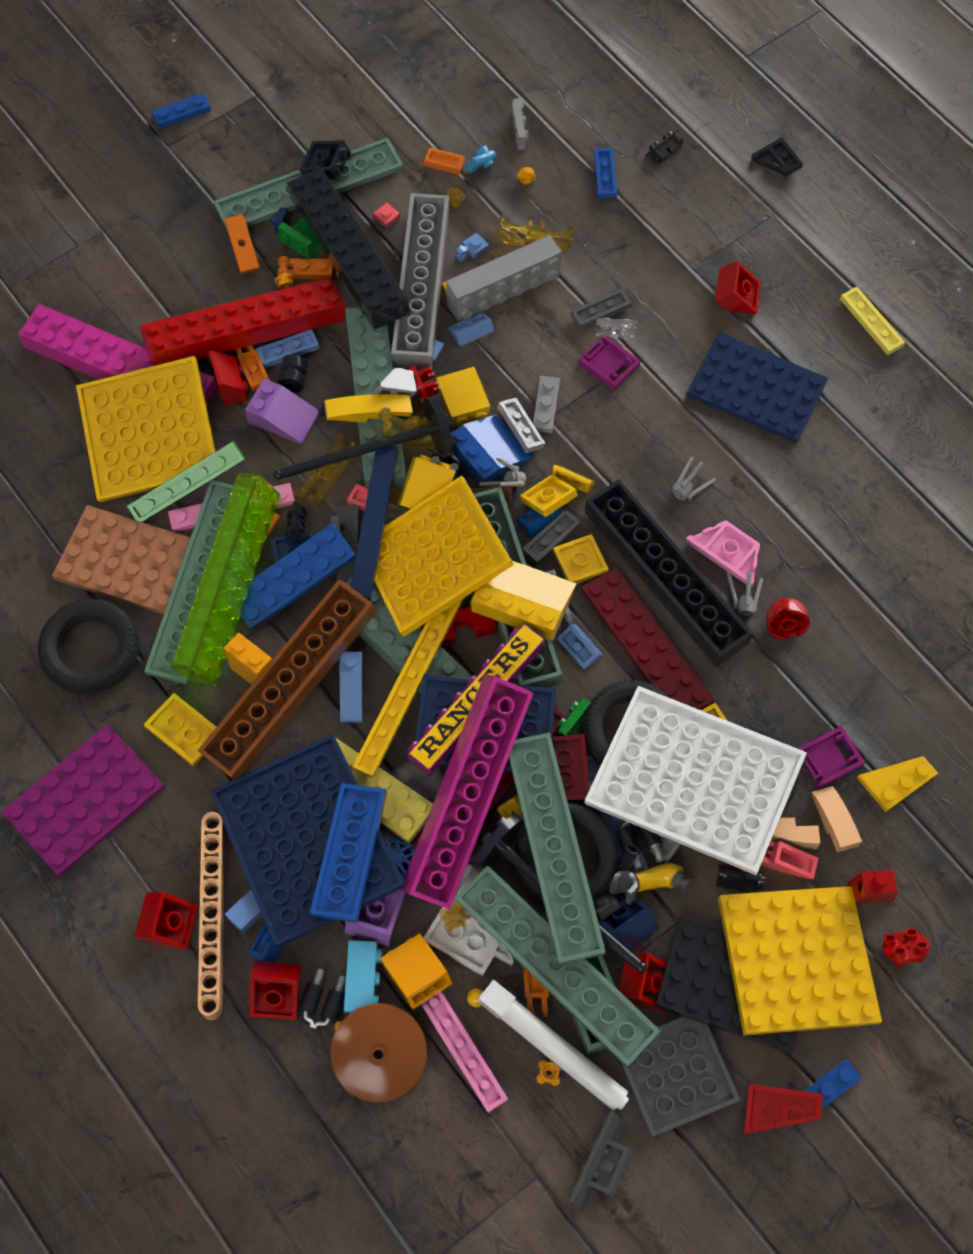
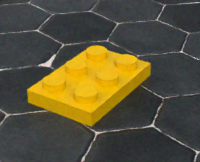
[143,693,217,767]

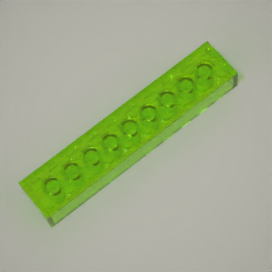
[171,473,280,687]

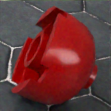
[766,598,810,640]

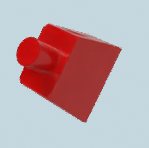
[848,869,897,904]

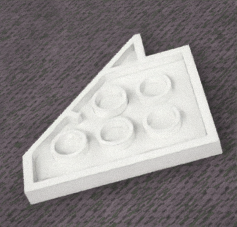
[424,864,514,976]

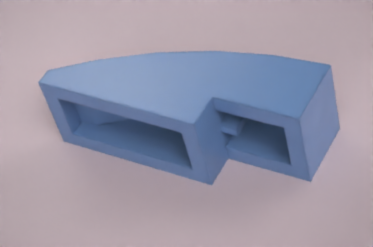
[225,890,263,934]

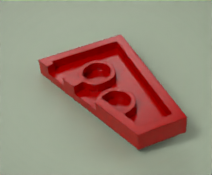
[744,1084,823,1134]

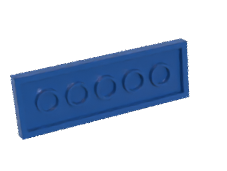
[229,523,356,631]
[310,783,387,923]

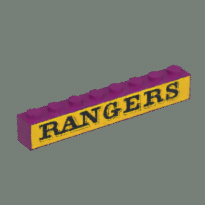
[408,624,545,777]

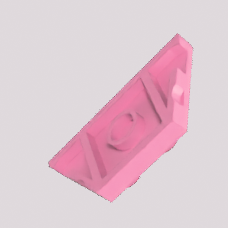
[685,520,760,587]

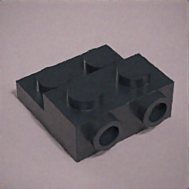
[299,140,351,180]

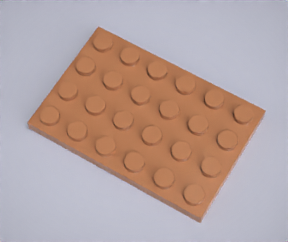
[52,505,190,615]

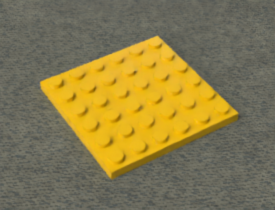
[76,356,215,503]
[357,475,514,637]
[718,886,882,1036]

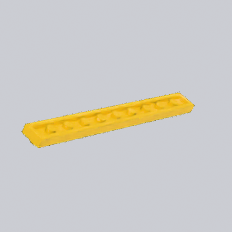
[352,598,464,778]

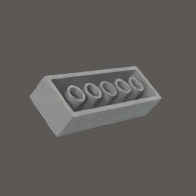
[446,235,562,321]

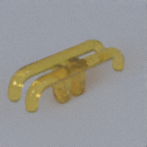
[497,215,575,251]
[378,407,436,449]
[294,432,358,505]

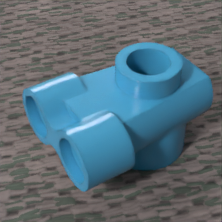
[465,145,497,174]

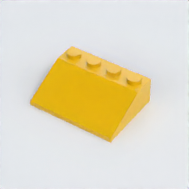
[471,561,576,641]

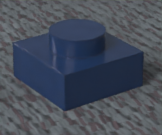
[272,207,289,235]

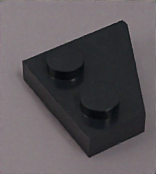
[751,137,803,177]

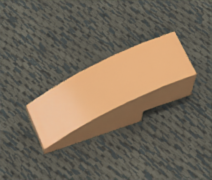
[811,786,862,852]
[771,818,820,850]

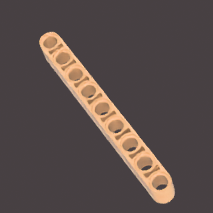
[198,812,225,1020]

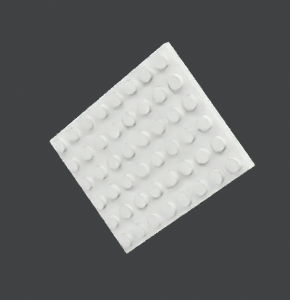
[585,686,807,876]

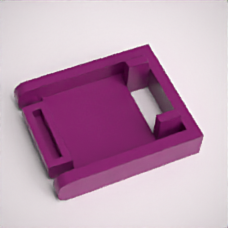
[578,335,640,391]
[797,726,865,788]

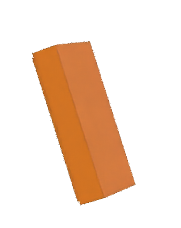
[424,147,465,175]

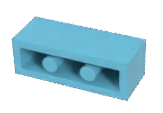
[344,941,382,1016]

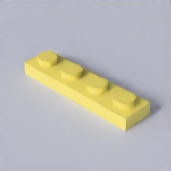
[840,287,905,355]

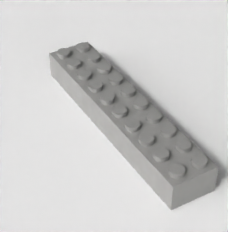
[391,193,449,369]

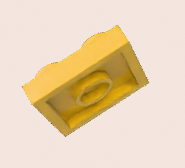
[520,474,578,517]
[553,534,609,584]

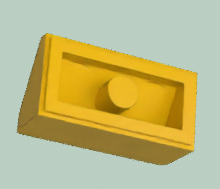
[552,465,595,494]

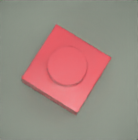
[373,203,400,229]
[347,484,368,511]

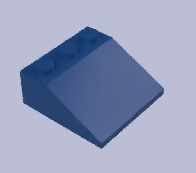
[451,414,533,487]

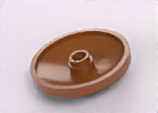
[331,1003,427,1102]

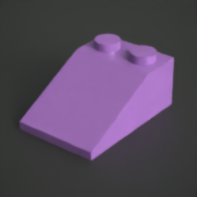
[245,378,320,445]
[345,871,406,947]

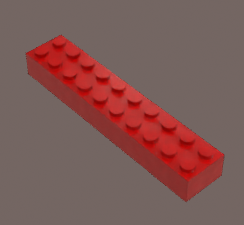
[140,277,346,366]

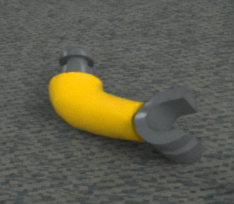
[609,863,694,905]

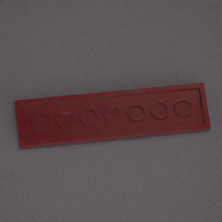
[581,567,714,710]

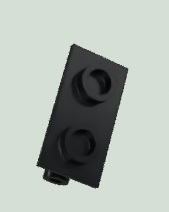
[645,129,683,163]
[285,501,308,541]
[716,864,766,893]

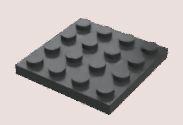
[620,1017,741,1138]

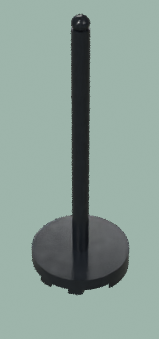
[273,394,456,480]
[468,811,647,973]

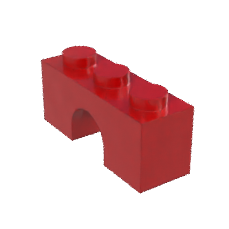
[441,607,496,648]

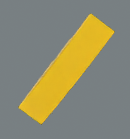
[324,394,413,423]

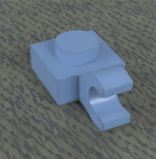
[455,233,489,262]

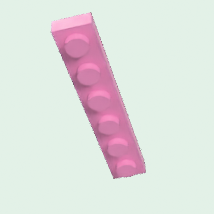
[168,483,295,533]
[421,992,508,1113]

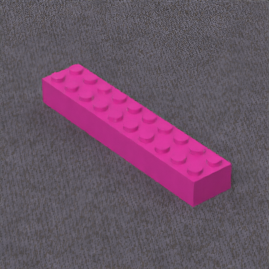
[18,304,217,408]
[401,674,533,909]

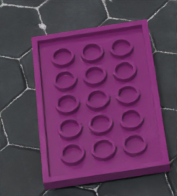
[1,724,165,878]

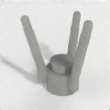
[479,457,526,488]
[672,457,716,501]
[726,572,763,616]

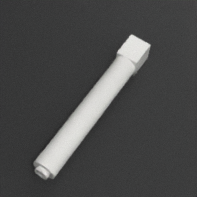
[477,979,629,1111]

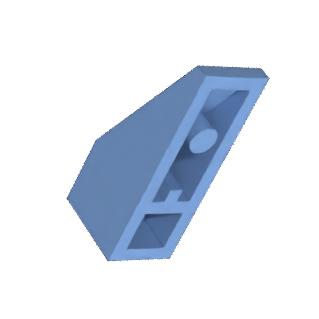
[340,652,363,723]

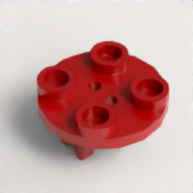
[408,365,440,406]
[882,928,930,969]

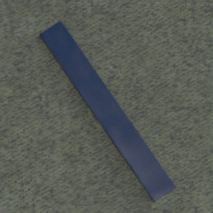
[350,446,398,601]

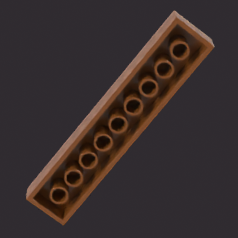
[198,579,377,780]

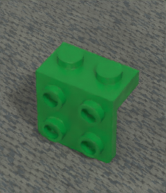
[278,217,322,259]

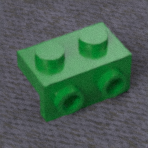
[555,698,591,737]

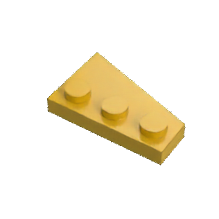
[857,756,938,812]

